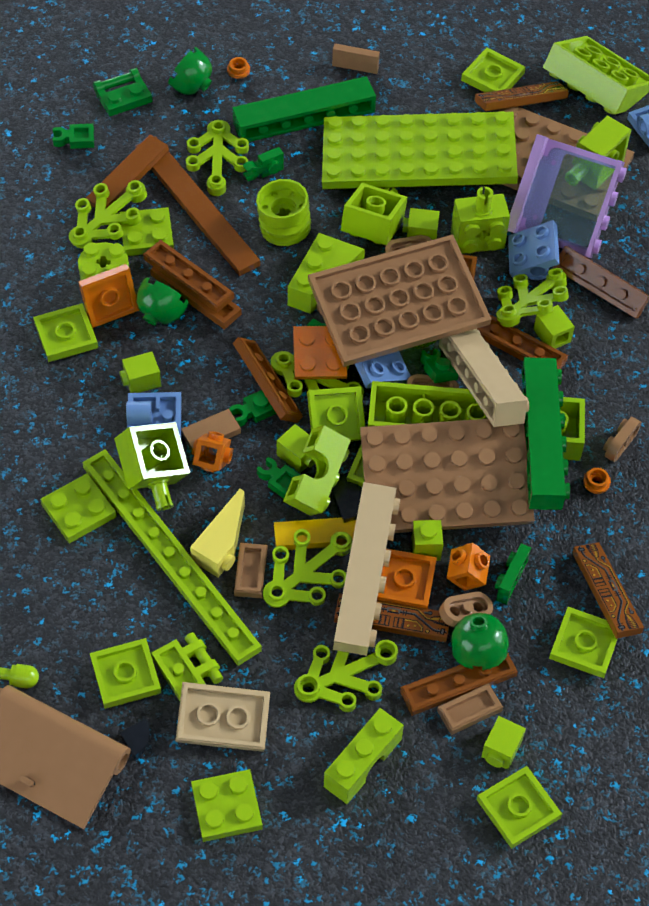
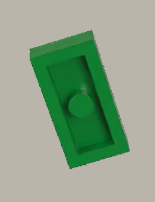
[495,543,531,605]

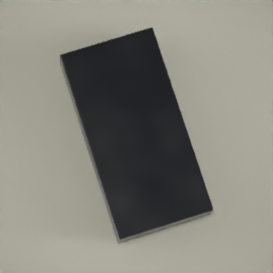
[331,472,361,523]

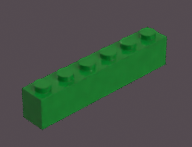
[232,76,376,142]
[521,357,570,510]

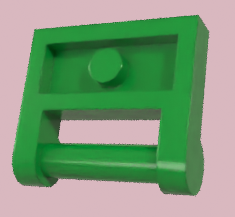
[92,68,153,117]

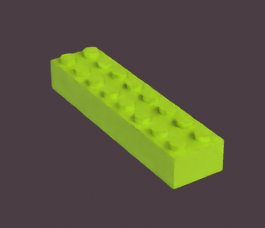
[368,381,585,461]

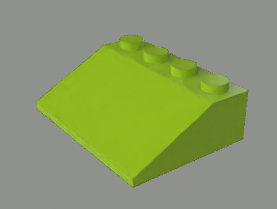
[543,36,649,115]

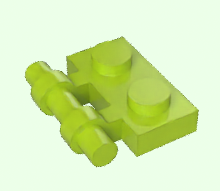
[151,632,223,701]

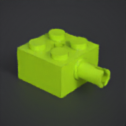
[565,115,631,190]
[340,183,408,246]
[451,187,510,253]
[114,422,190,511]

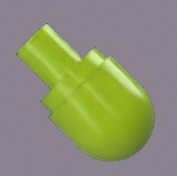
[0,664,39,688]

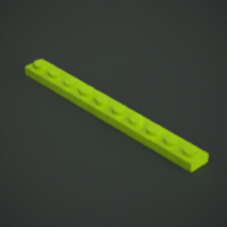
[82,449,262,666]

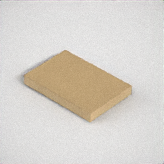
[175,682,270,752]

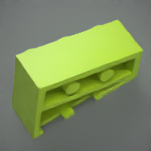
[287,233,365,314]

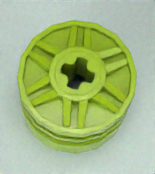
[256,179,311,246]

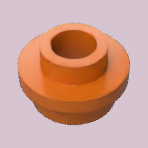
[227,57,250,79]
[583,468,611,494]

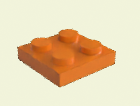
[78,264,139,328]
[293,326,347,380]
[377,548,437,609]

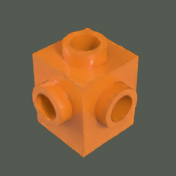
[192,431,233,472]
[447,543,490,591]

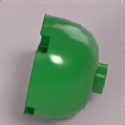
[168,47,212,95]
[136,278,189,326]
[451,613,509,670]

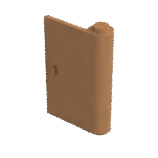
[0,685,131,829]

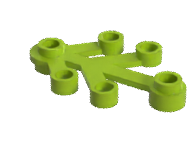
[186,120,249,196]
[69,180,147,249]
[496,268,569,327]
[271,351,364,401]
[263,529,352,608]
[294,640,398,712]

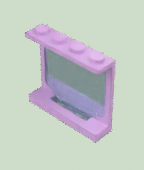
[508,134,627,258]

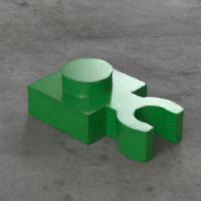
[53,123,94,149]
[243,147,284,181]
[420,349,459,383]
[229,390,277,427]
[257,457,300,499]

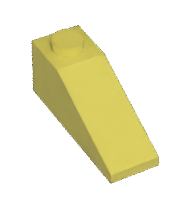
[190,489,245,577]

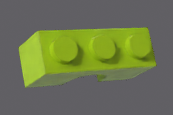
[283,425,351,516]
[324,708,404,804]

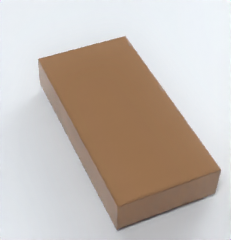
[332,44,380,74]
[181,409,241,451]
[234,543,268,598]
[437,683,503,735]

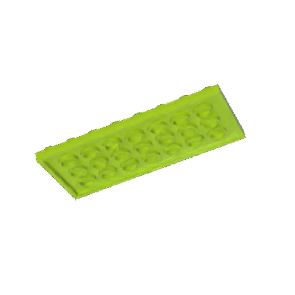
[322,111,518,189]

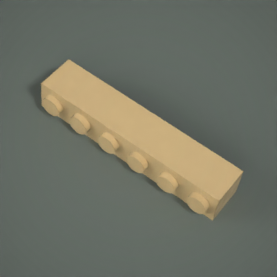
[439,329,529,427]
[333,482,400,656]

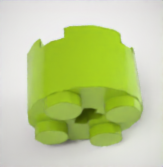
[78,242,129,281]

